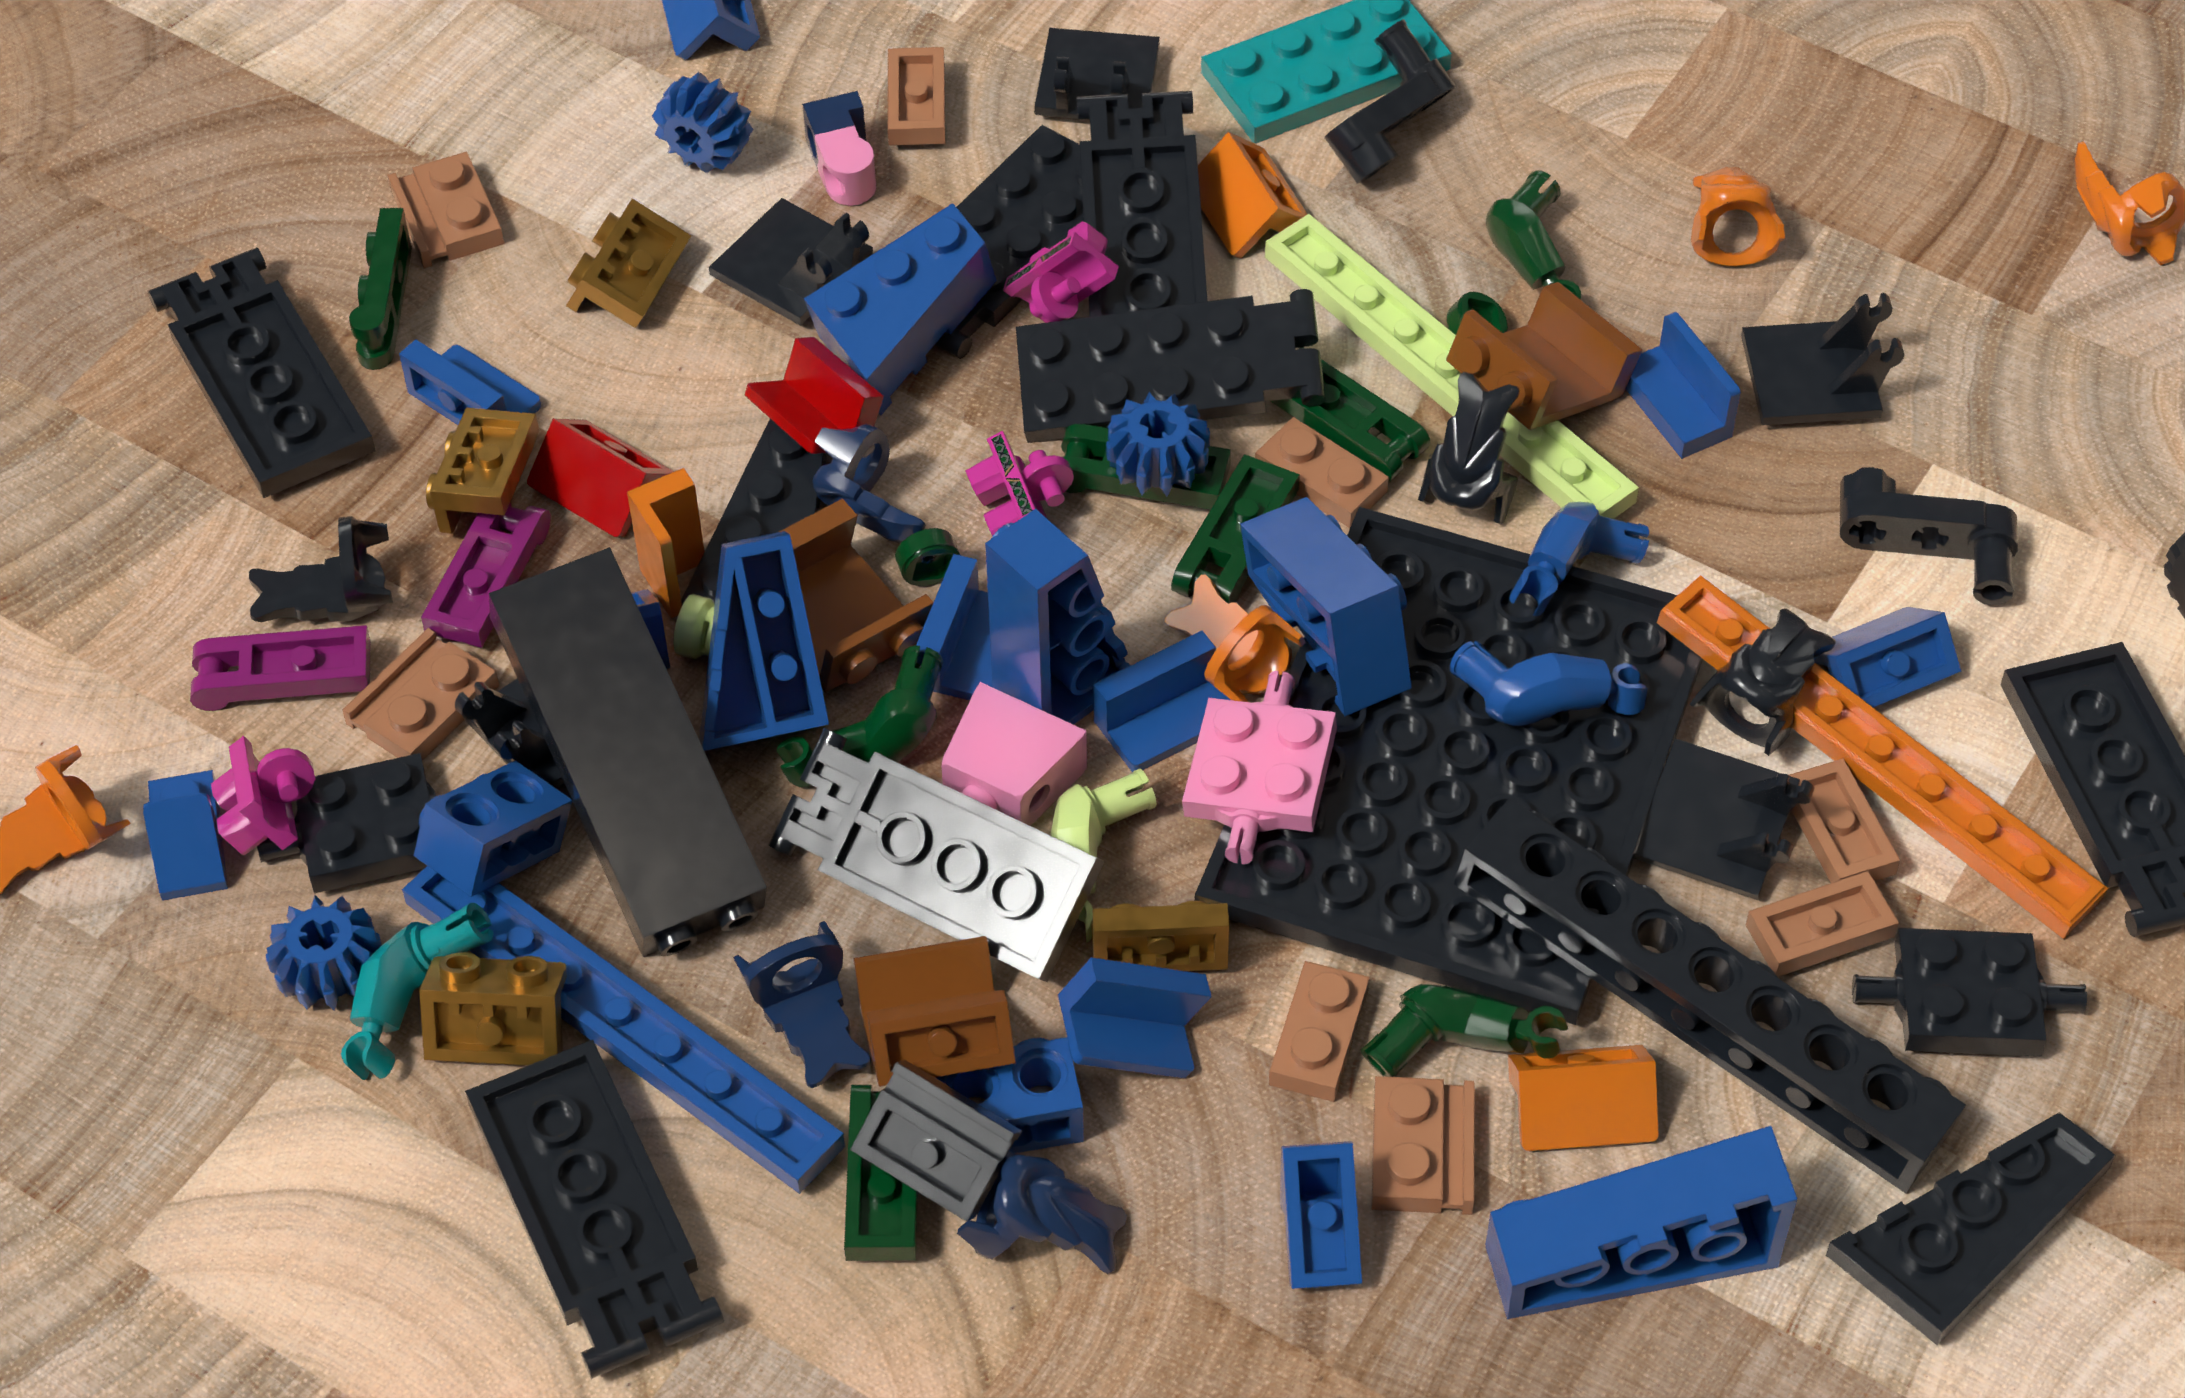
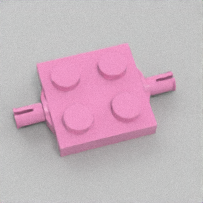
[1182,671,1337,864]

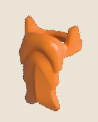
[2075,141,2185,265]
[1691,166,1785,266]
[1165,574,1305,702]
[0,745,131,895]

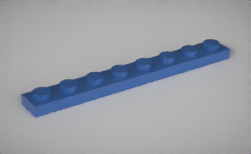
[402,866,845,1194]

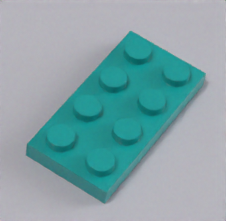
[1201,0,1452,144]

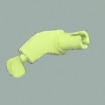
[1050,769,1157,942]

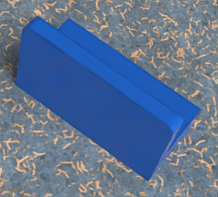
[662,0,760,60]
[1626,312,1741,459]
[399,339,541,425]
[916,554,993,700]
[1814,607,1961,707]
[1093,631,1230,772]
[1058,957,1212,1078]

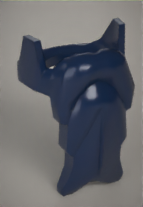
[812,424,926,544]
[733,921,871,1088]
[957,1151,1127,1274]

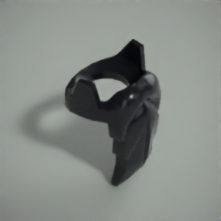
[1418,372,1520,524]
[249,516,393,622]
[1689,608,1836,756]

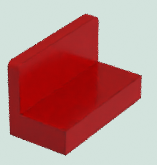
[744,337,884,454]
[527,418,674,537]

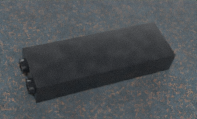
[489,547,767,957]

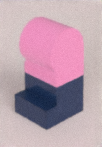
[802,91,876,206]

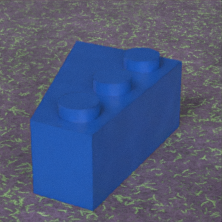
[804,203,997,416]
[1240,497,1412,717]
[699,531,829,751]

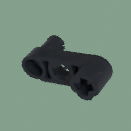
[1324,19,1456,184]
[1840,467,2018,605]

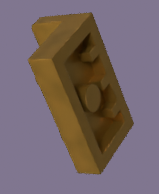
[566,198,692,328]
[426,407,540,534]
[1092,901,1229,971]
[420,952,567,1065]

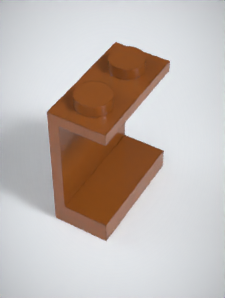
[1446,282,1643,430]
[779,498,934,693]
[853,936,1016,1087]

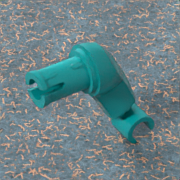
[341,902,493,1080]

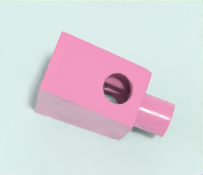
[941,682,1087,826]

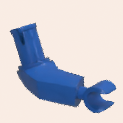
[1509,502,1649,616]
[1450,641,1647,726]

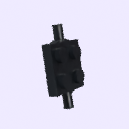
[257,753,436,894]
[1852,928,2087,1057]

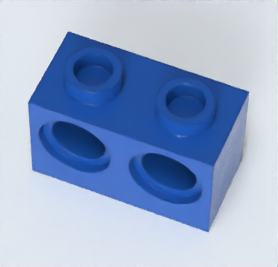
[414,761,572,897]
[935,1037,1084,1154]

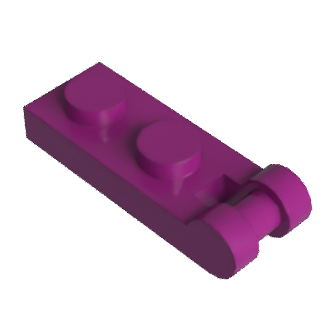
[421,502,551,648]
[190,625,371,711]

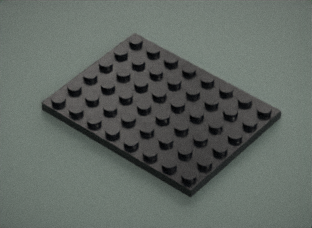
[1194,507,1703,1025]

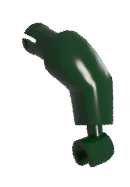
[1486,170,1581,300]
[777,645,943,788]
[1360,984,1568,1077]

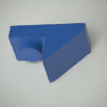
[143,770,228,901]
[1280,1141,1362,1289]

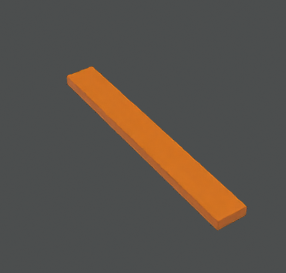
[1657,575,2108,939]

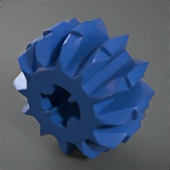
[652,72,754,173]
[1106,391,1210,497]
[266,895,382,1011]

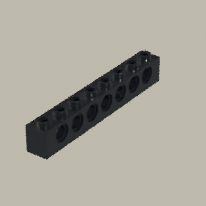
[1454,798,1966,1193]

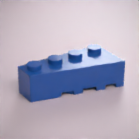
[985,509,1131,725]
[1485,1126,1797,1319]

